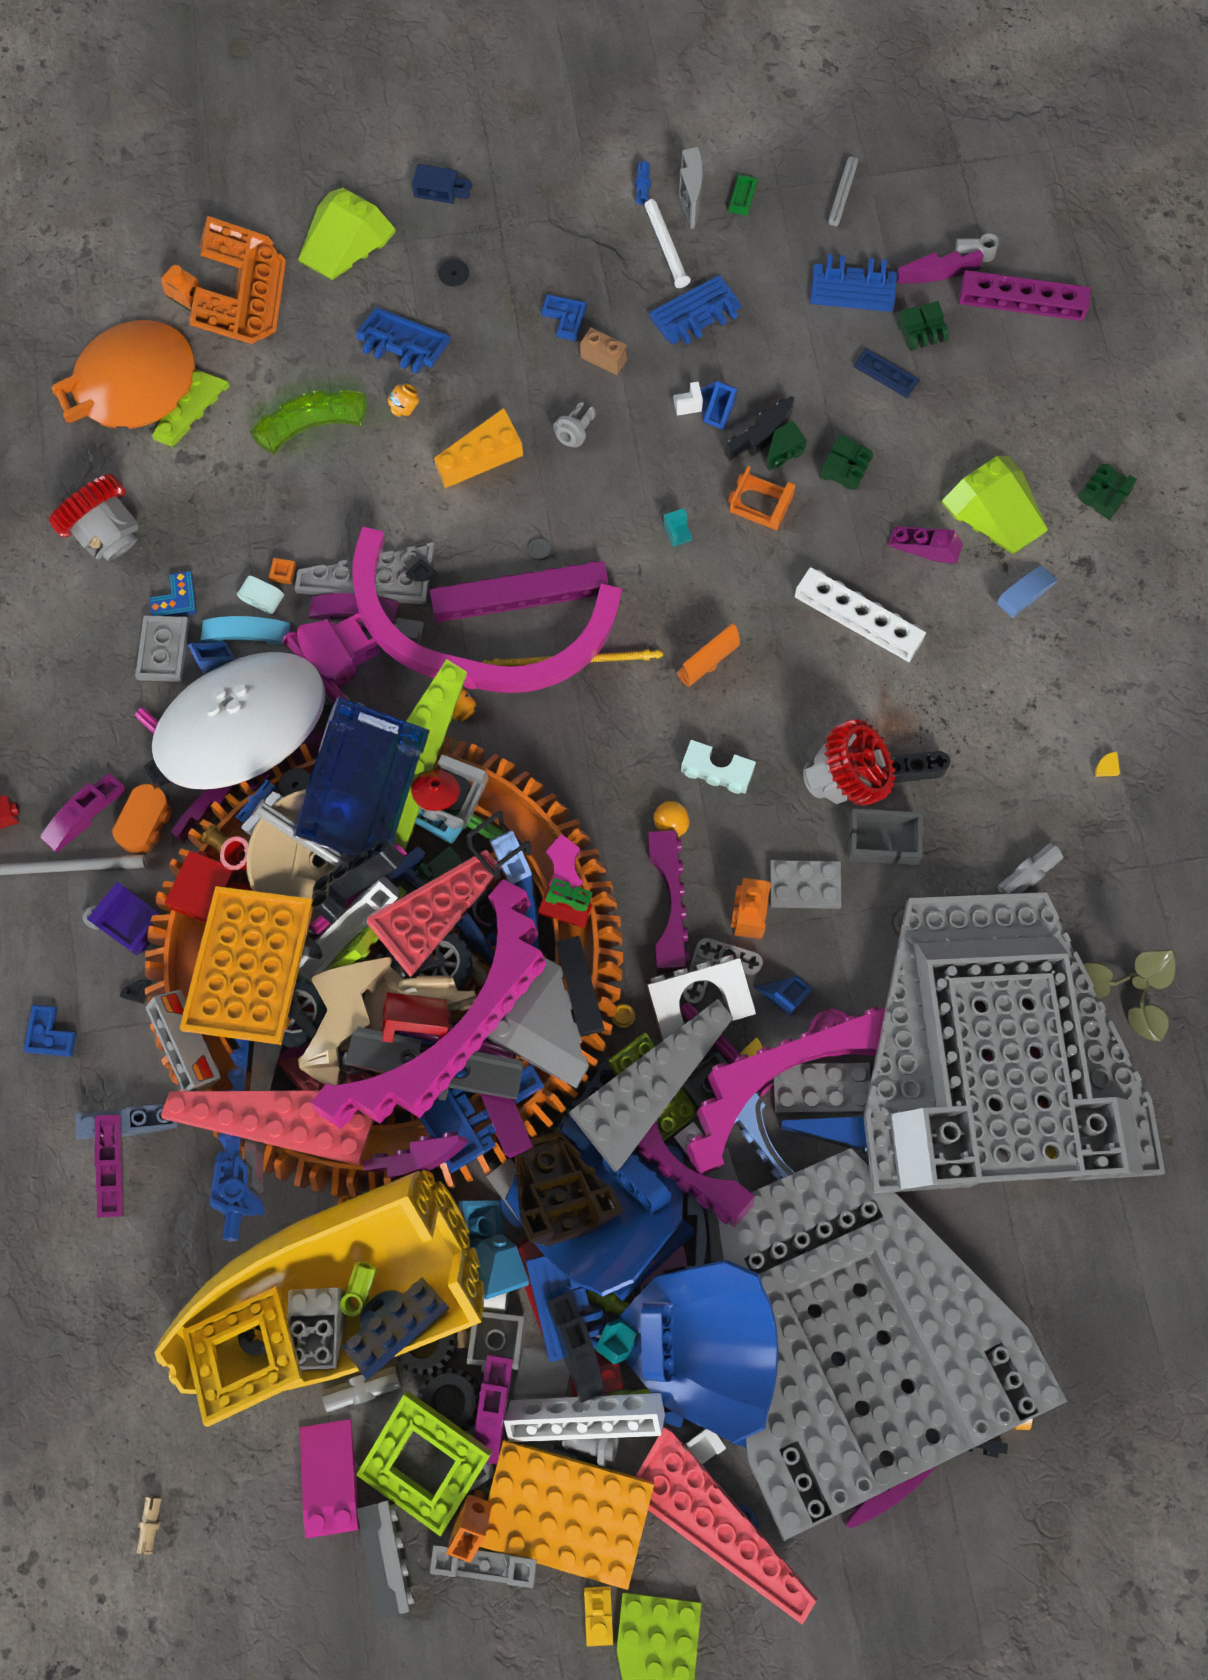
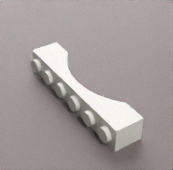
[296,876,399,999]

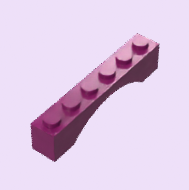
[648,830,690,973]
[635,1121,755,1228]

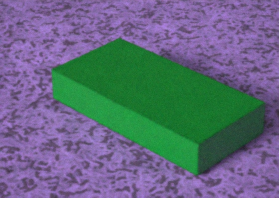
[728,174,758,216]

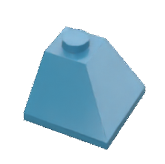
[458,1201,504,1248]
[476,1234,529,1300]

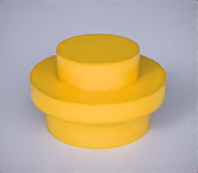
[611,1004,635,1028]

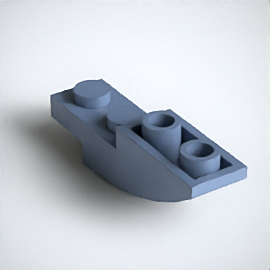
[76,1104,177,1140]

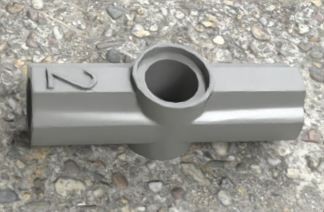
[997,843,1064,894]
[321,1366,402,1412]

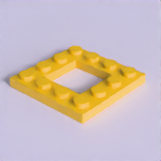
[183,1286,304,1427]

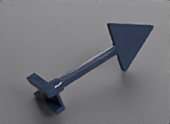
[385,847,495,961]

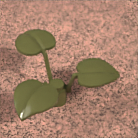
[1083,949,1176,1042]

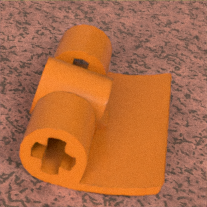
[677,623,740,687]

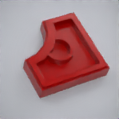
[538,870,593,929]

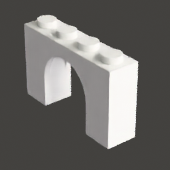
[646,955,756,1040]

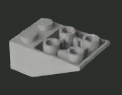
[288,1288,347,1370]

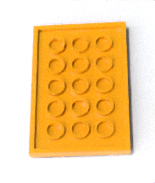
[180,886,313,1045]
[480,1439,654,1590]

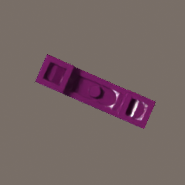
[309,593,399,624]

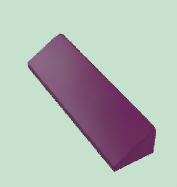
[480,1093,534,1158]

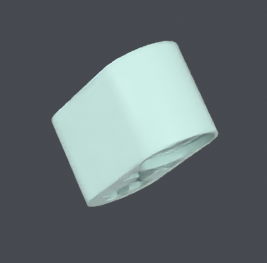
[237,576,284,614]

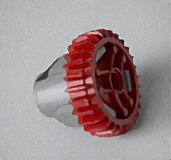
[49,474,138,562]
[803,719,896,806]

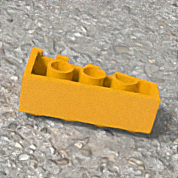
[434,408,523,488]

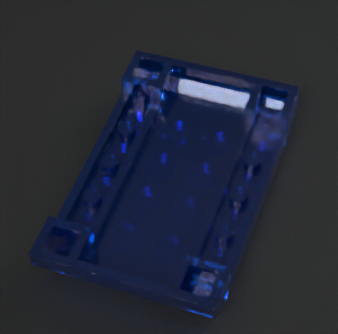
[293,697,430,857]

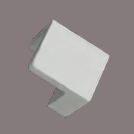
[673,382,703,416]
[685,1428,726,1464]

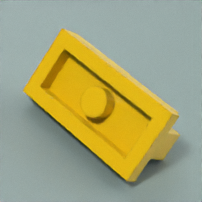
[584,1586,613,1646]

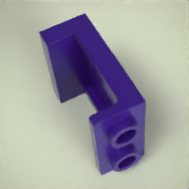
[87,882,162,956]

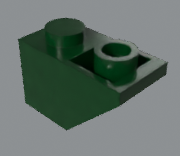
[766,421,807,470]

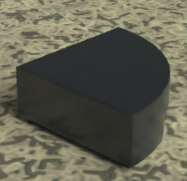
[405,558,437,582]
[119,979,152,1004]

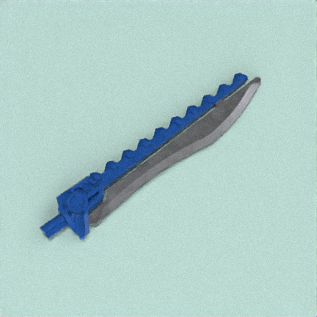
[209,1038,282,1242]

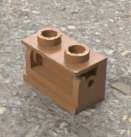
[580,327,627,375]

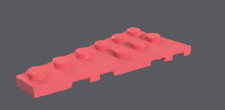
[367,850,501,977]

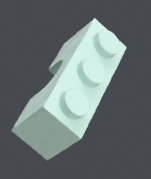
[681,740,756,794]

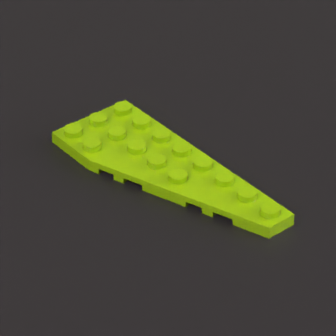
[617,1592,702,1680]

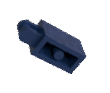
[412,164,473,204]

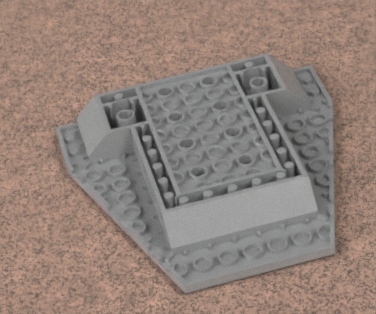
[864,892,1165,1193]
[717,1148,1067,1541]

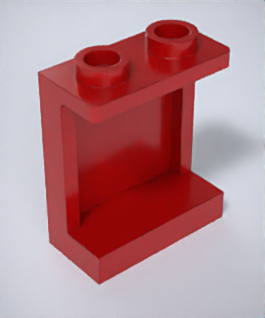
[164,851,238,923]
[382,992,452,1043]

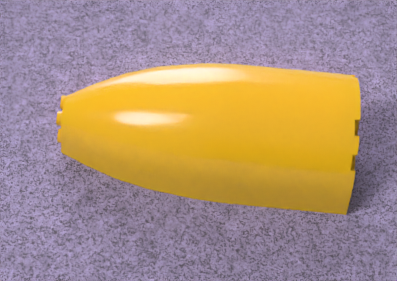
[154,1170,484,1394]

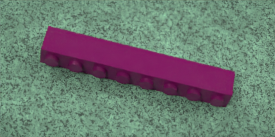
[430,561,609,623]

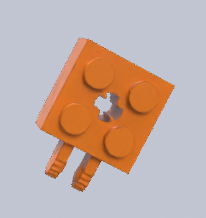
[731,878,771,939]

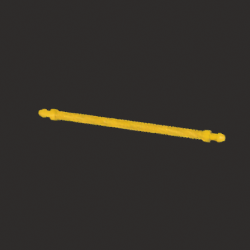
[481,649,663,667]

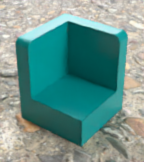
[663,508,692,547]
[595,1318,639,1364]

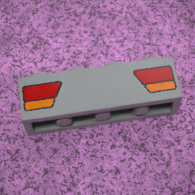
[145,989,221,1091]

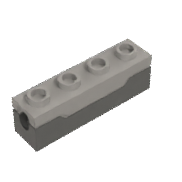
[357,1499,415,1620]

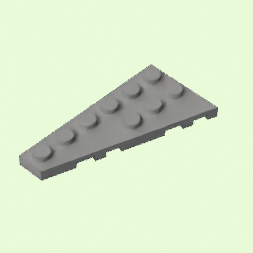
[294,542,435,605]

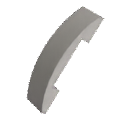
[430,1545,537,1588]

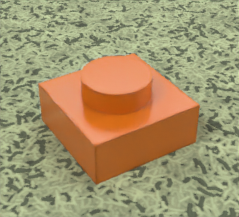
[269,558,296,585]

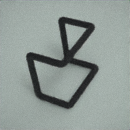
[467,811,531,879]

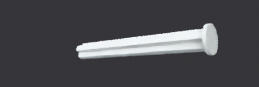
[645,199,690,288]

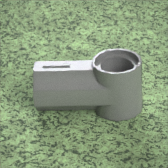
[955,233,999,262]

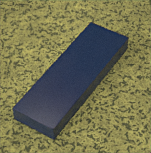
[854,348,920,398]

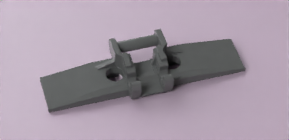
[345,1027,523,1101]

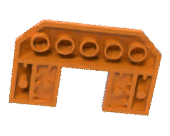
[188,216,286,344]

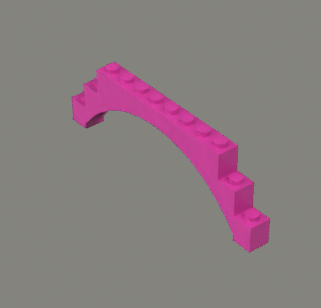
[310,879,546,1129]
[685,1007,885,1175]

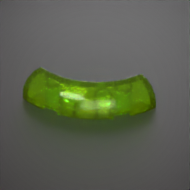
[250,390,367,455]

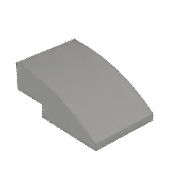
[679,147,703,229]

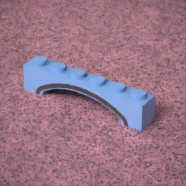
[734,1093,795,1181]

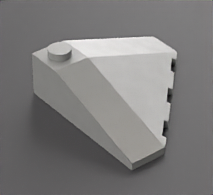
[487,958,589,1088]

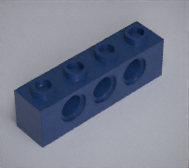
[559,1055,616,1153]

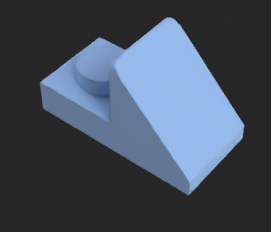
[489,830,532,884]

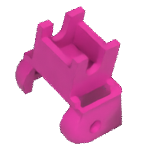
[297,613,380,688]

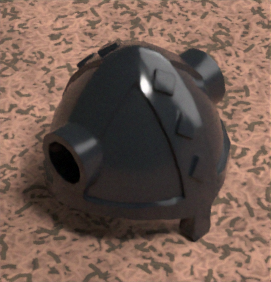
[466,889,498,932]

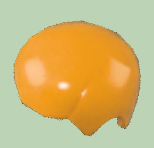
[653,801,690,837]

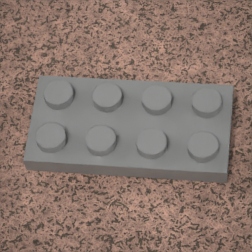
[773,1063,871,1114]

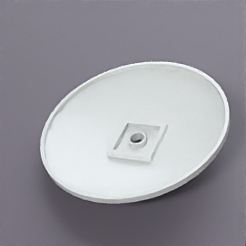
[152,652,325,789]

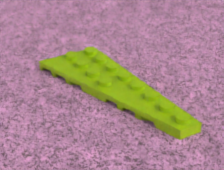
[357,659,468,851]

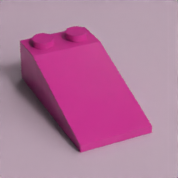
[300,1419,361,1539]

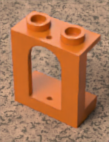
[728,466,796,531]

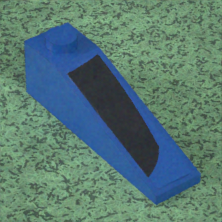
[780,1117,868,1154]

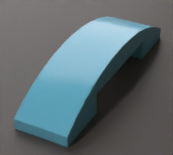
[200,616,291,645]

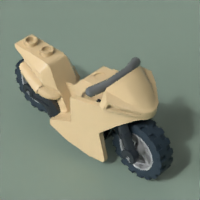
[282,932,477,1086]

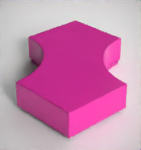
[546,834,583,900]

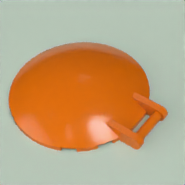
[51,320,195,429]

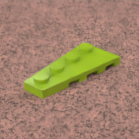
[152,369,230,447]

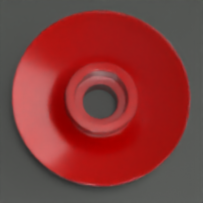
[411,770,460,811]

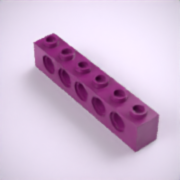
[959,270,1091,321]

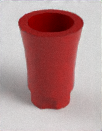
[220,836,249,871]

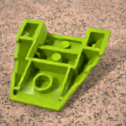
[298,188,396,280]
[941,456,1048,554]

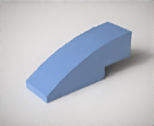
[997,565,1057,618]

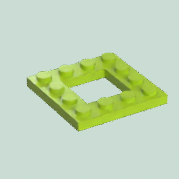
[356,1390,493,1536]

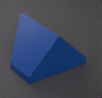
[700,381,738,430]
[187,641,235,675]
[754,974,813,1017]

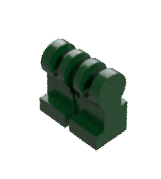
[896,301,949,351]
[820,434,873,490]
[1078,464,1137,520]

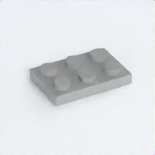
[135,616,190,682]
[770,860,841,909]

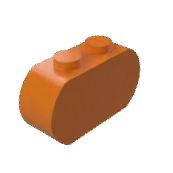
[112,784,172,855]

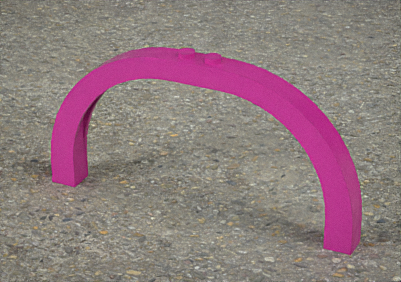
[352,526,622,693]

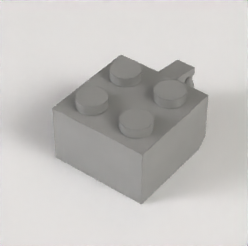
[467,1312,526,1372]

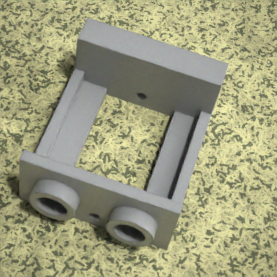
[418,755,489,830]

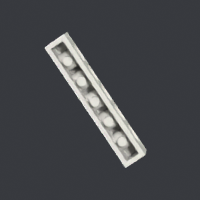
[795,567,926,662]
[504,1393,665,1442]

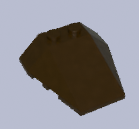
[515,1131,623,1246]

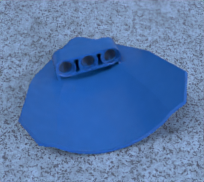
[505,1144,683,1296]
[618,1260,778,1443]

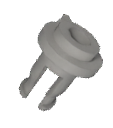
[553,402,596,447]
[562,1437,619,1467]

